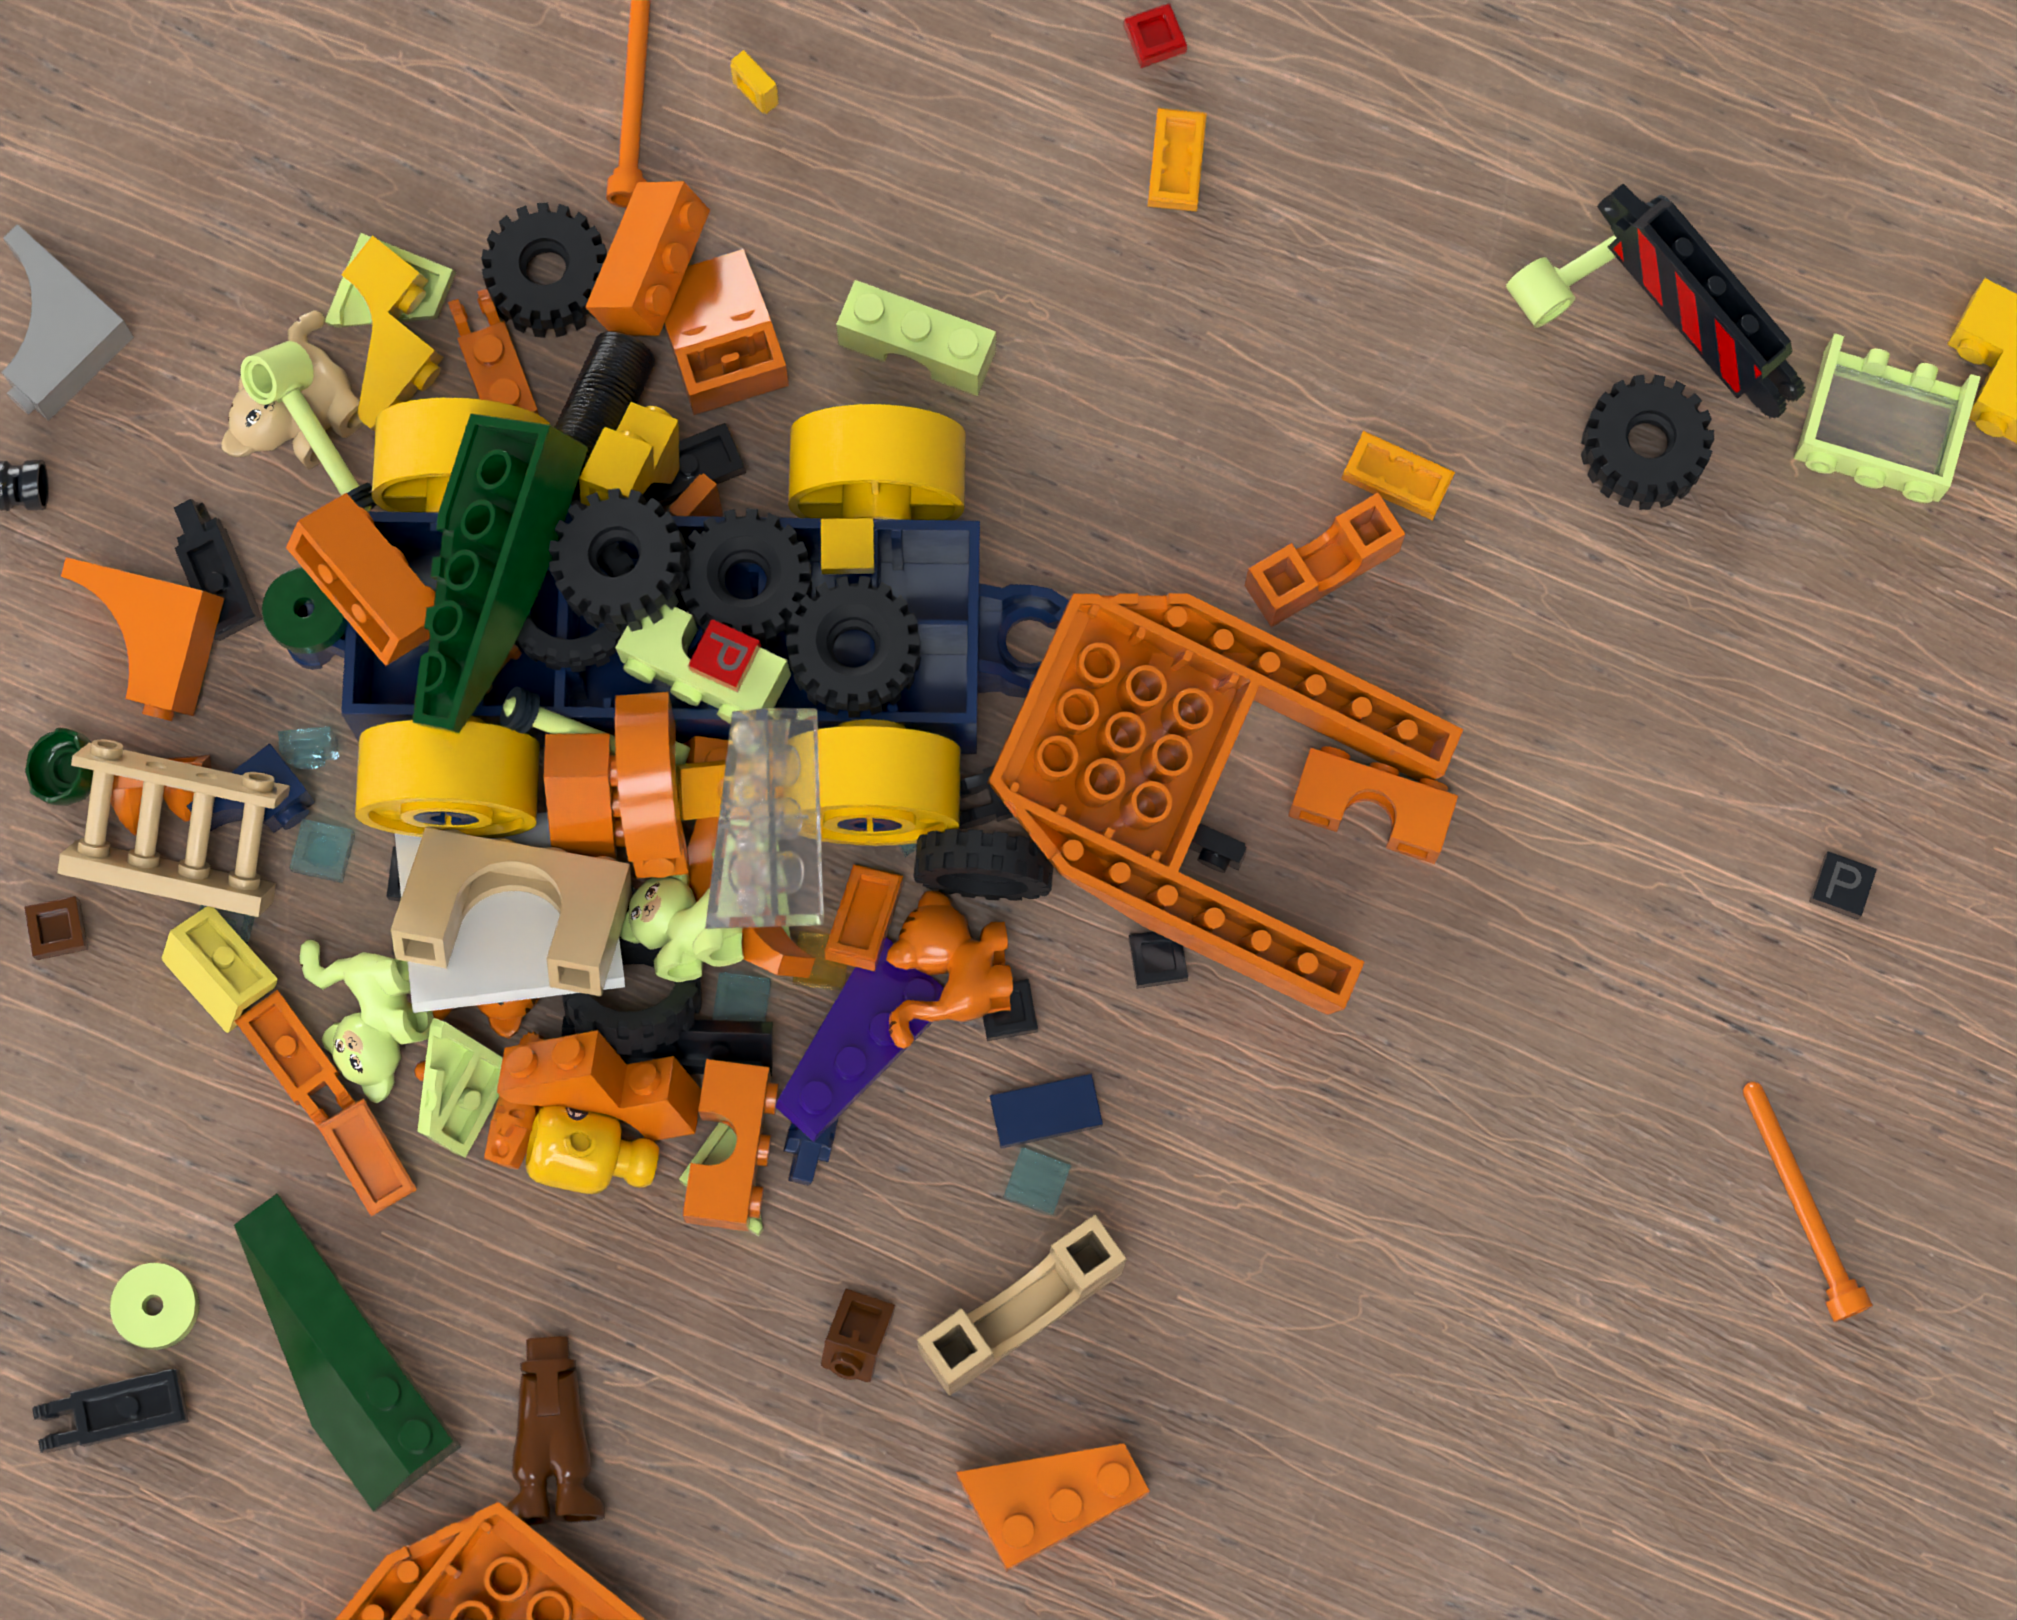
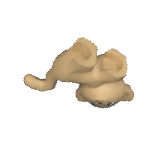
[221,310,364,470]

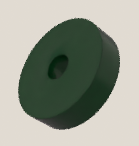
[262,567,348,654]

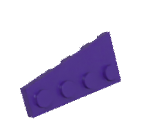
[775,937,943,1142]

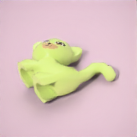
[620,827,758,982]
[300,940,434,1103]

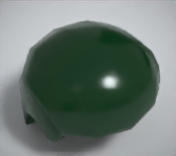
[25,727,93,806]

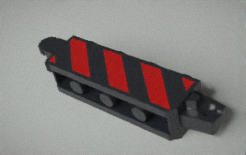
[1597,184,1806,419]

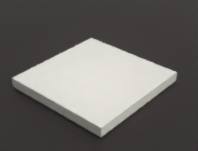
[395,812,625,1013]

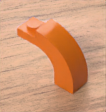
[615,692,689,878]

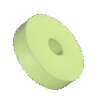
[110,1263,199,1350]

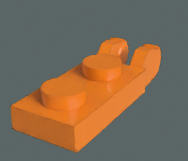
[448,288,539,415]
[235,990,356,1129]

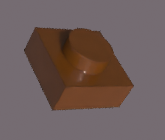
[24,896,88,960]

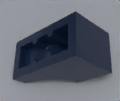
[186,743,315,833]

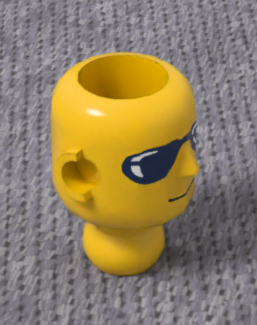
[526,1105,659,1194]

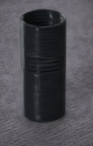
[554,331,656,489]

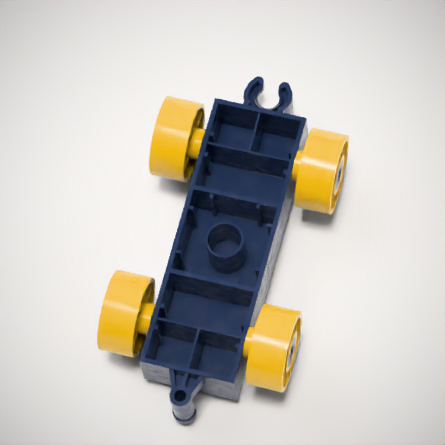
[288,398,1069,846]

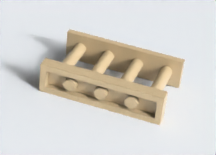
[57,739,290,917]

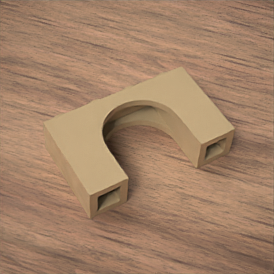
[391,827,632,996]
[917,1215,1126,1396]

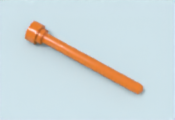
[606,0,651,208]
[1743,1082,1873,1322]

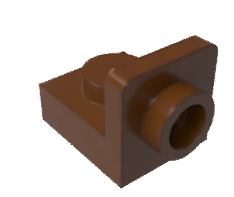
[821,1289,896,1382]

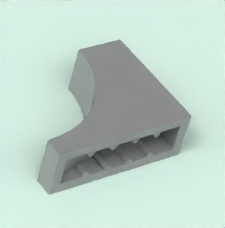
[1,224,134,421]

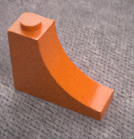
[61,557,224,721]
[687,813,816,978]

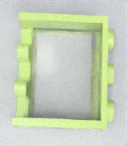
[1794,333,1980,503]

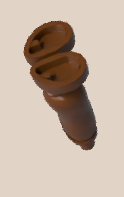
[505,1336,605,1526]

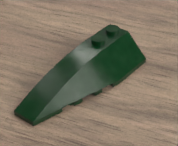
[413,413,588,734]
[234,1193,461,1512]

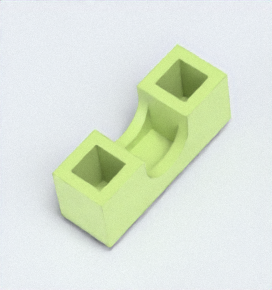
[836,280,996,396]
[615,604,791,730]

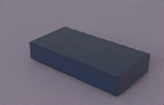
[990,1074,1103,1149]

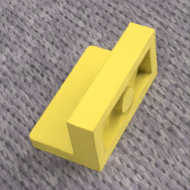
[162,906,278,1033]

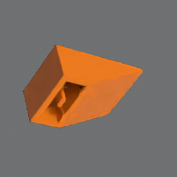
[664,249,789,415]

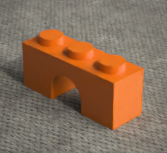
[1244,493,1405,627]
[1288,746,1458,864]
[683,1059,779,1231]

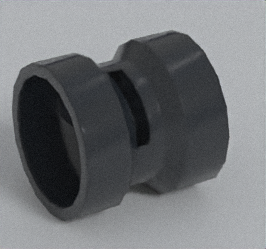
[0,460,49,511]

